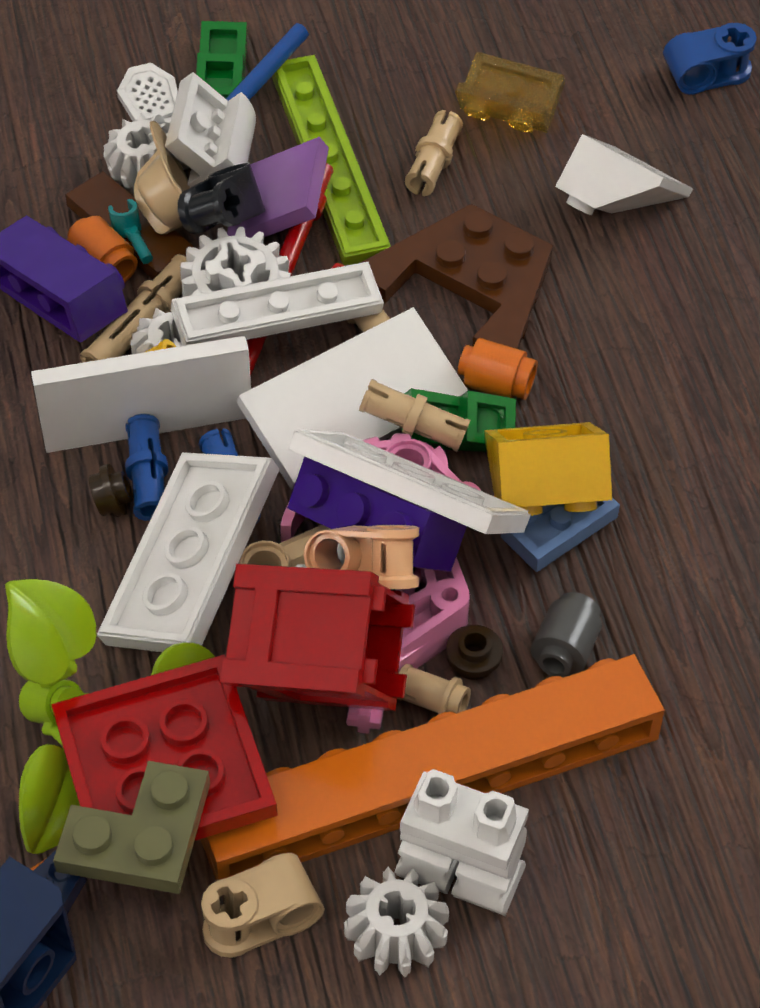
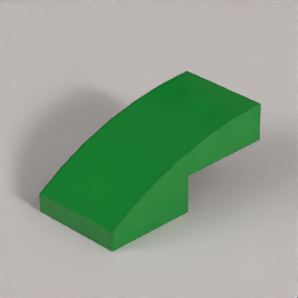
[196,21,248,99]
[402,388,516,452]

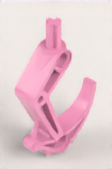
[280,433,481,734]

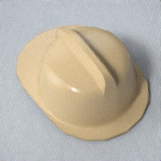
[134,121,191,235]

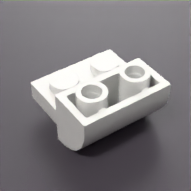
[165,72,256,187]

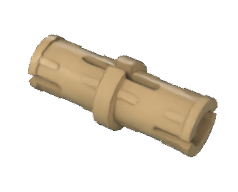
[405,110,463,196]
[359,379,471,452]

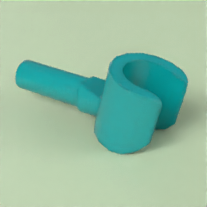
[108,199,153,264]

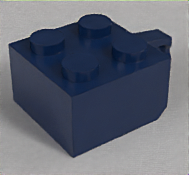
[0,850,87,1008]

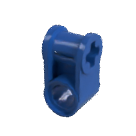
[663,23,757,95]

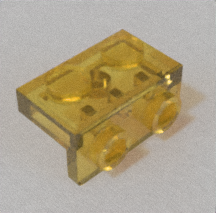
[455,51,565,133]

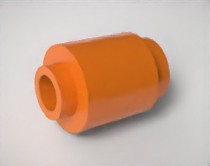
[67,216,138,283]
[457,338,538,400]

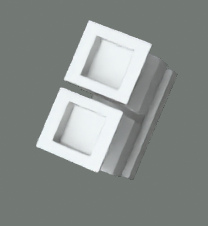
[394,769,529,916]

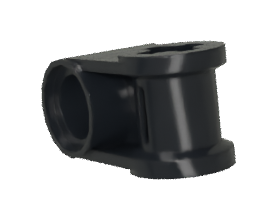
[178,162,265,235]

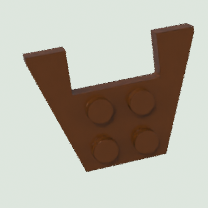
[361,204,553,349]

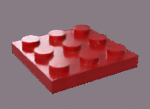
[51,654,278,841]

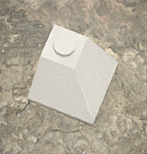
[555,134,693,215]

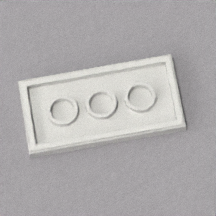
[236,307,468,490]
[31,336,251,453]
[288,429,531,534]
[97,452,280,652]

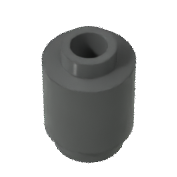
[531,592,602,677]

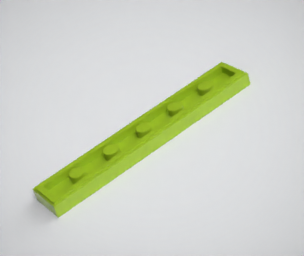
[272,55,391,266]

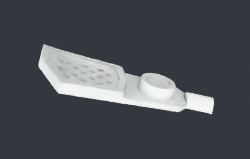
[117,63,189,170]

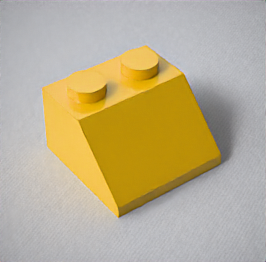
[484,422,612,516]

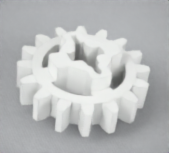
[180,227,291,297]

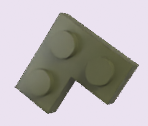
[53,761,210,894]

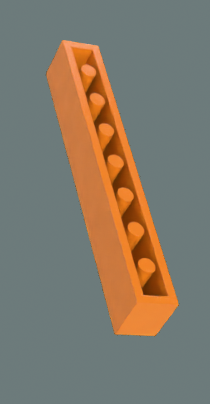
[201,654,665,881]

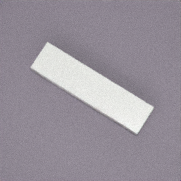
[171,262,384,346]

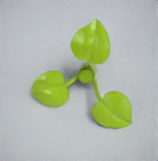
[5,579,215,854]

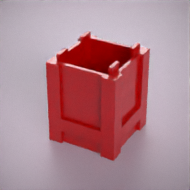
[220,564,416,711]

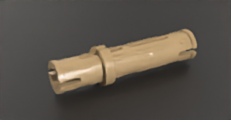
[80,254,186,363]

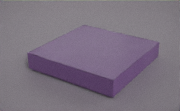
[227,137,329,238]

